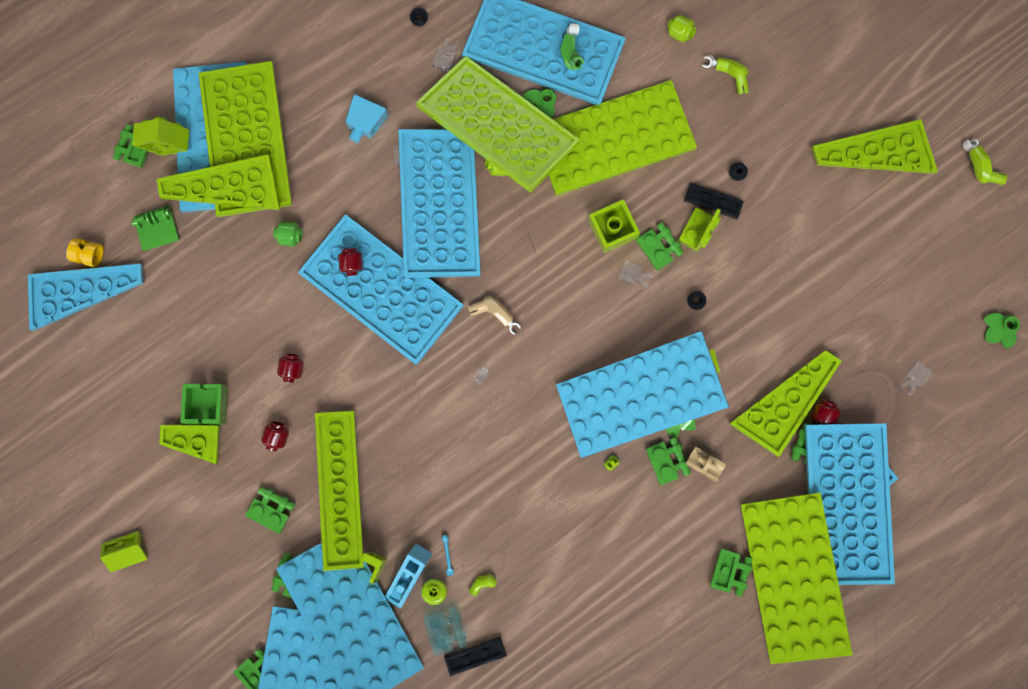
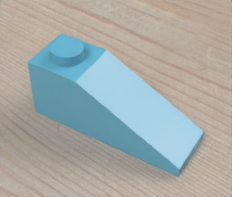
[385,544,432,609]

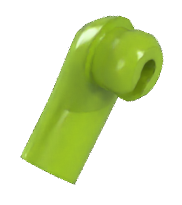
[468,574,497,597]

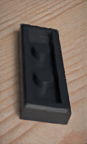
[684,183,744,220]
[444,637,507,676]

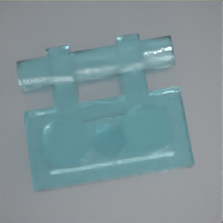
[423,607,467,656]

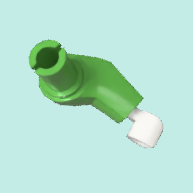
[560,23,584,70]

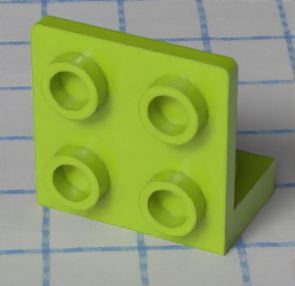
[678,208,721,252]

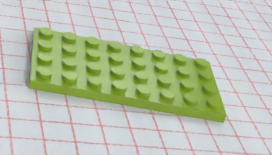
[416,56,580,193]
[198,61,293,217]
[548,80,697,196]
[741,492,853,664]

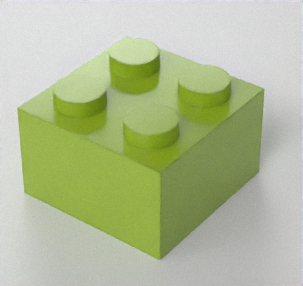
[132,117,189,156]
[588,199,640,254]

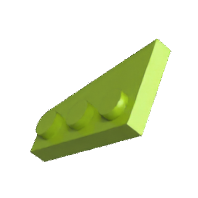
[159,425,220,465]

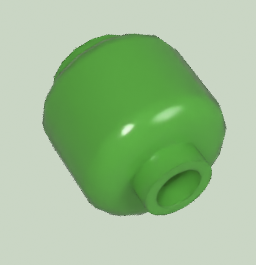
[273,221,303,247]

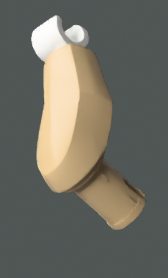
[468,296,522,334]

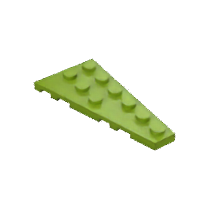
[811,119,938,174]
[156,154,281,210]
[729,350,842,457]

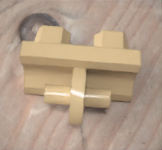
[685,447,726,482]

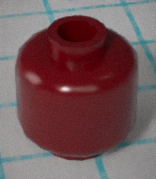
[338,248,364,276]
[277,354,304,383]
[812,400,840,425]
[261,421,289,451]

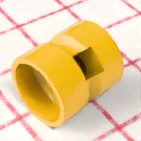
[66,237,104,268]

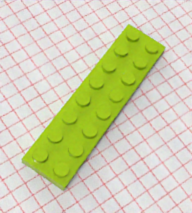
[314,411,364,571]

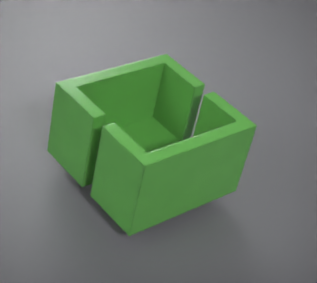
[180,384,228,425]

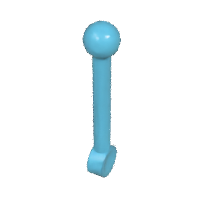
[441,535,454,576]

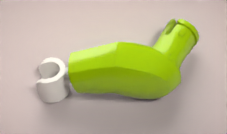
[702,55,750,94]
[963,139,1007,186]

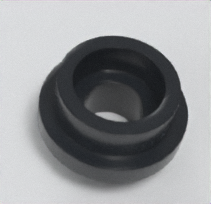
[410,8,428,27]
[729,162,748,181]
[687,291,707,310]

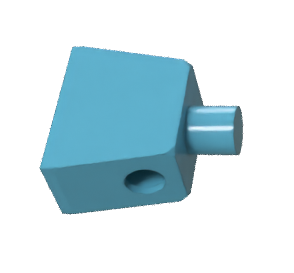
[346,94,388,143]

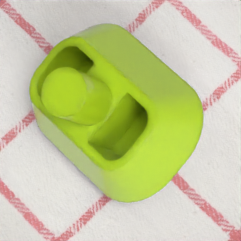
[604,455,620,471]

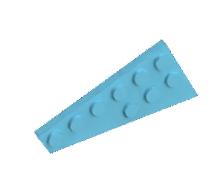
[28,264,144,331]

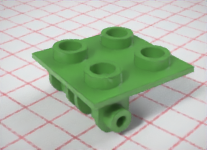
[131,206,179,252]

